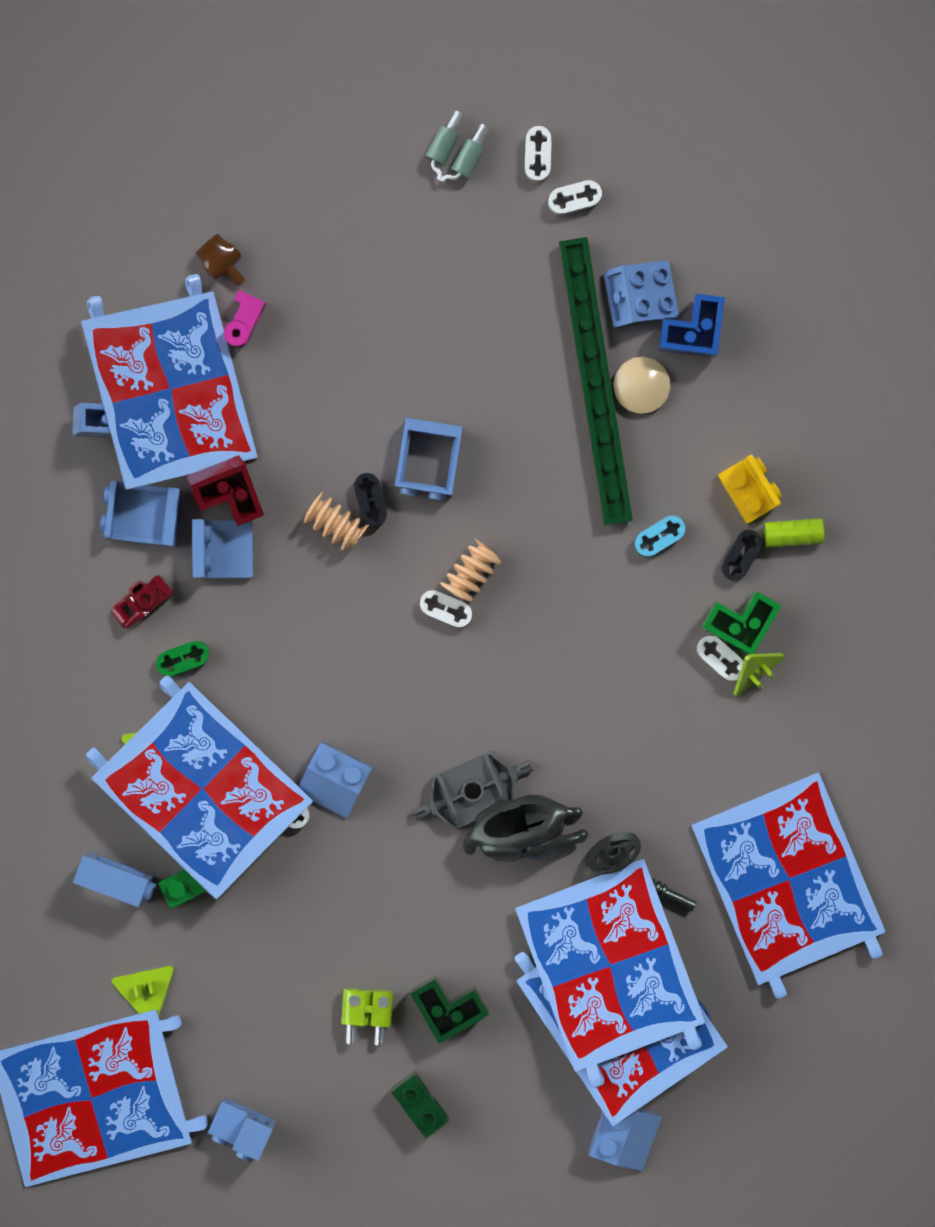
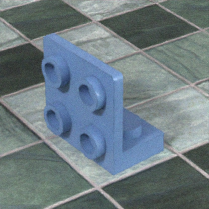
[603,261,679,328]
[192,519,253,578]

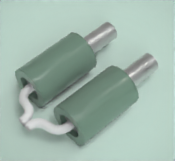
[425,110,489,182]

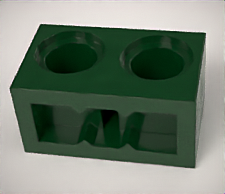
[391,1070,449,1139]

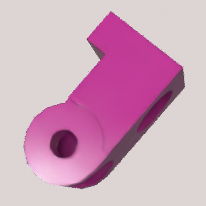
[224,290,267,347]

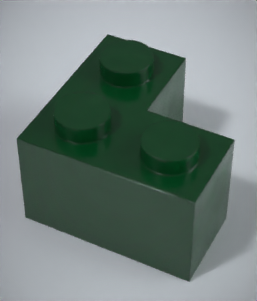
[410,976,489,1044]

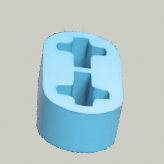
[634,516,685,557]

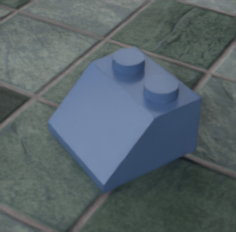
[299,742,373,818]
[588,1108,662,1171]

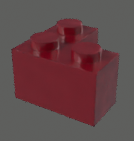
[185,455,265,526]

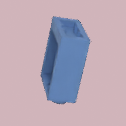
[395,418,463,501]
[73,852,156,907]

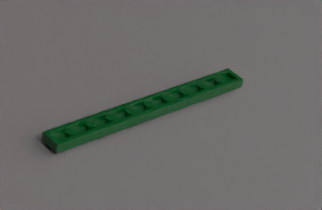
[559,237,633,526]

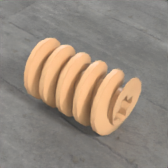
[304,492,369,552]
[440,538,501,602]

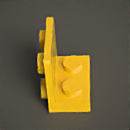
[717,454,782,524]

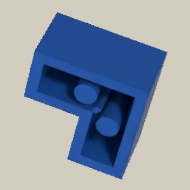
[658,294,725,358]

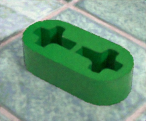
[156,641,210,676]

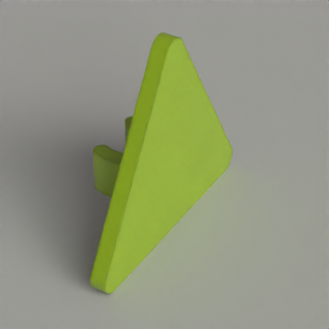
[734,653,785,697]
[112,966,174,1016]

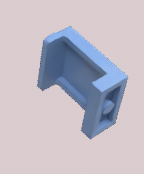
[100,480,182,547]

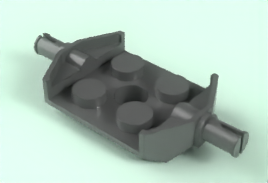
[412,751,533,829]

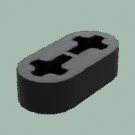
[354,473,387,527]
[721,530,762,581]

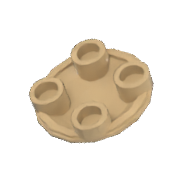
[613,357,671,414]

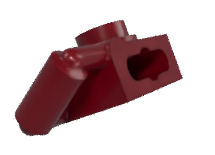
[111,575,174,628]

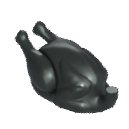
[462,795,588,862]

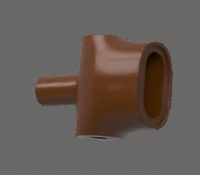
[195,233,245,287]

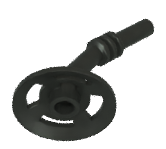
[587,832,697,912]

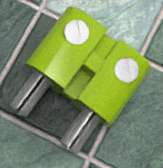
[341,988,393,1046]

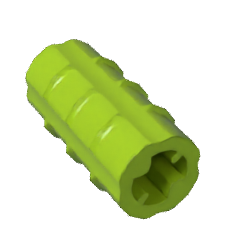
[764,518,824,548]

